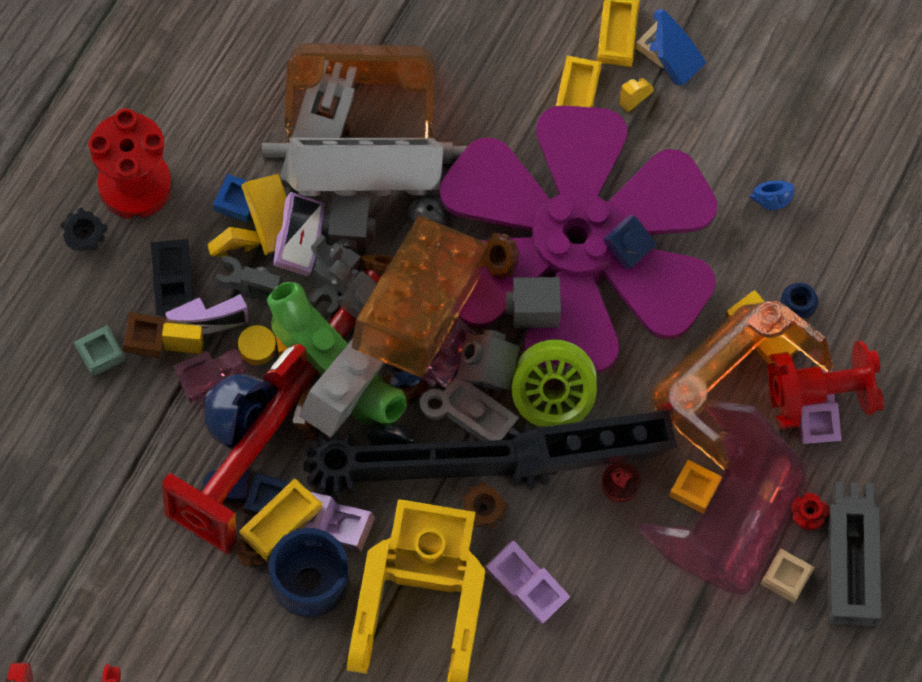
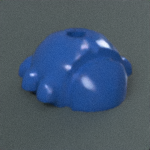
[750,181,795,211]

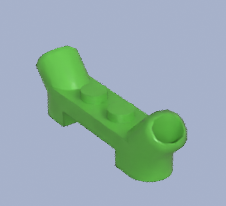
[267,282,406,425]

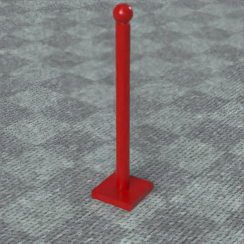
[162,270,389,554]

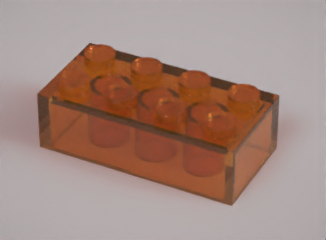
[352,215,489,378]

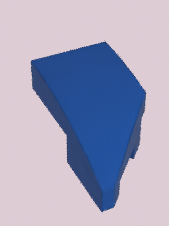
[650,9,707,85]

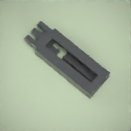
[827,481,881,626]

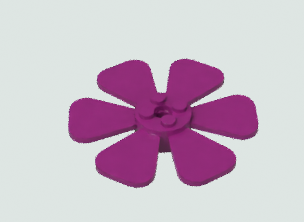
[434,105,718,374]

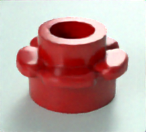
[791,493,829,530]

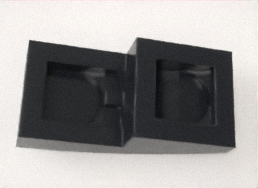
[150,239,194,315]

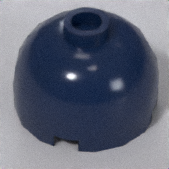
[204,373,276,450]

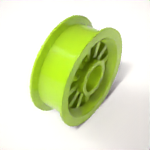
[512,340,597,427]

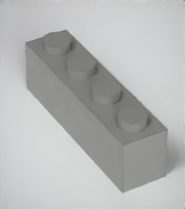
[287,138,443,196]

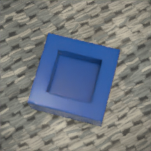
[213,174,251,223]

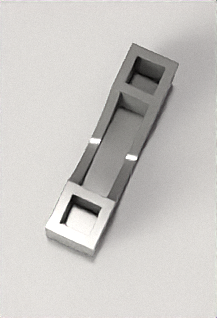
[299,294,421,437]

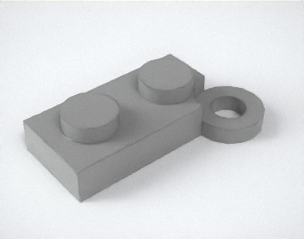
[420,376,519,441]

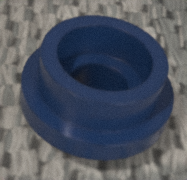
[780,283,818,319]

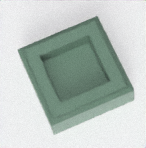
[74,325,126,377]

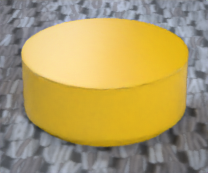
[238,325,276,365]

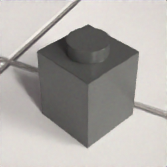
[505,277,561,328]

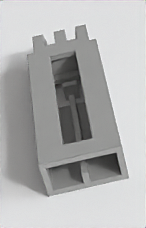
[280,58,357,197]

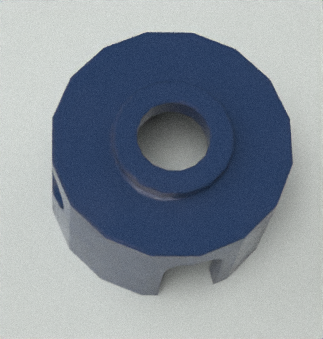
[269,528,349,617]

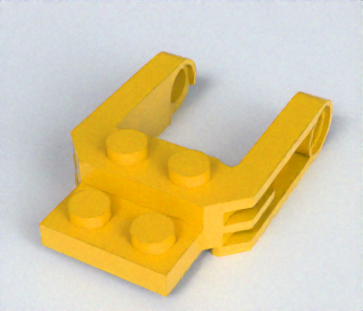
[347,499,485,682]

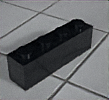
[514,410,677,477]

